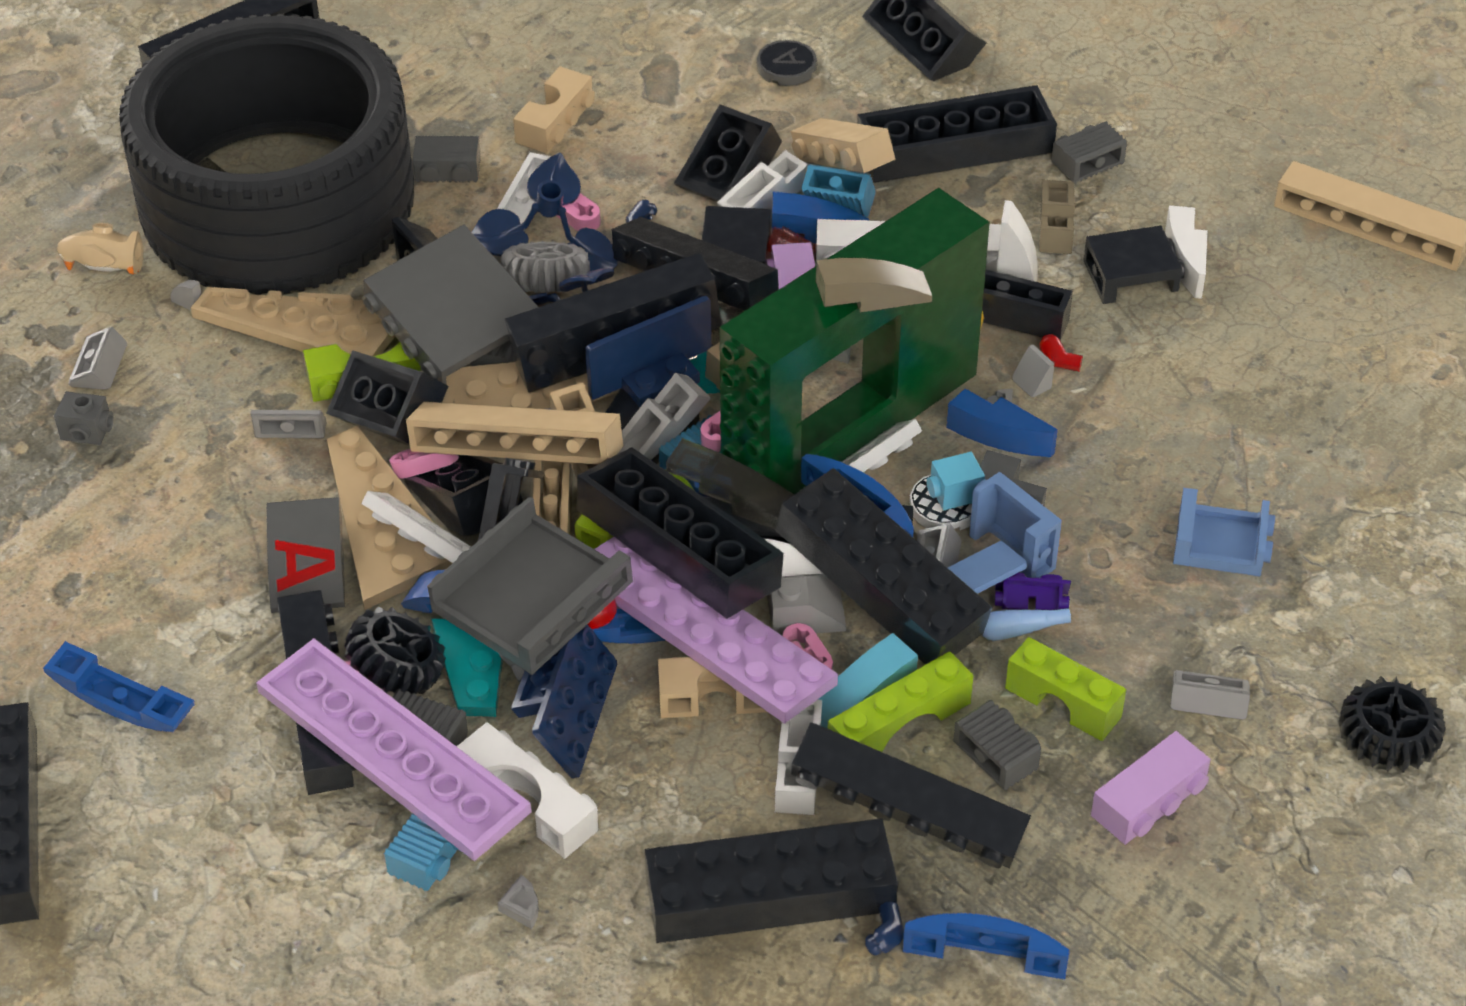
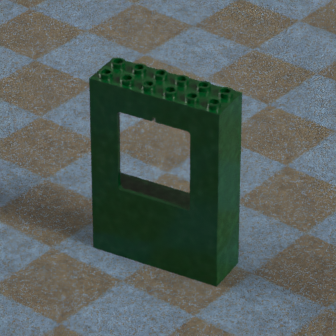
[719,187,990,500]

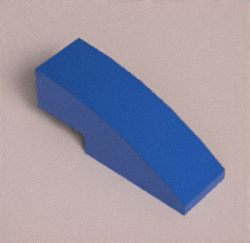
[772,192,869,244]
[946,388,1058,457]

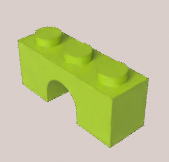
[1005,636,1126,741]

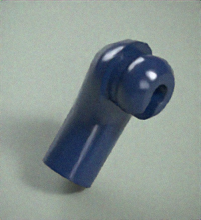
[625,199,657,223]
[865,902,904,956]

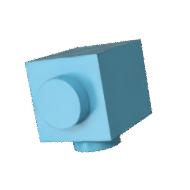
[927,451,985,511]

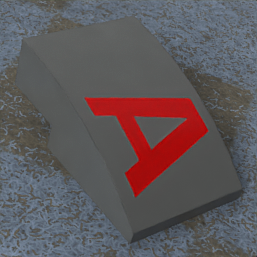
[267,497,345,613]

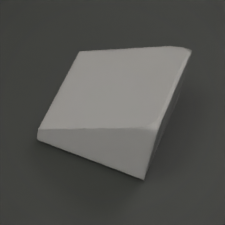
[1012,344,1054,397]

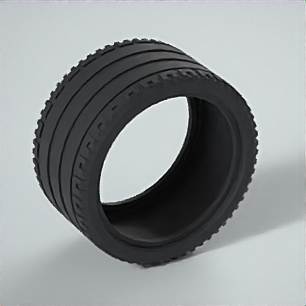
[119,14,414,295]

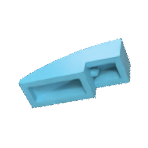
[818,633,918,729]

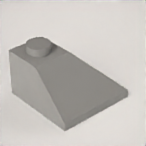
[767,574,846,635]

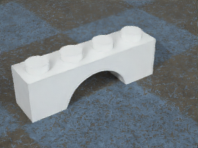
[456,722,598,859]

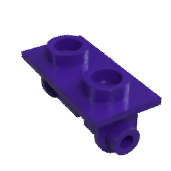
[995,572,1071,610]

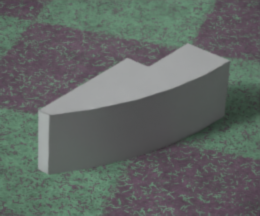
[618,373,711,460]

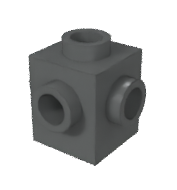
[54,391,114,445]

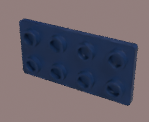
[586,296,712,408]
[511,624,617,779]

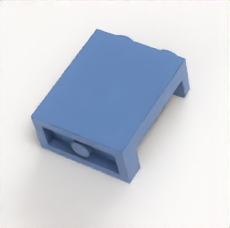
[969,472,1062,578]
[1173,487,1275,576]

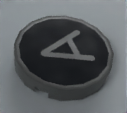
[757,40,817,86]

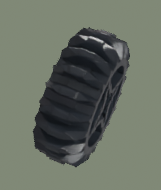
[344,606,446,695]
[1339,676,1446,773]

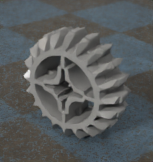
[500,241,590,293]

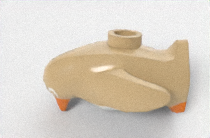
[57,223,143,274]

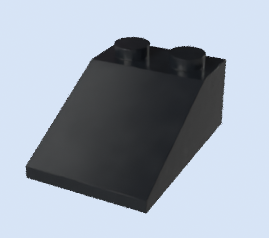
[674,104,782,202]
[326,350,449,446]
[404,455,523,536]

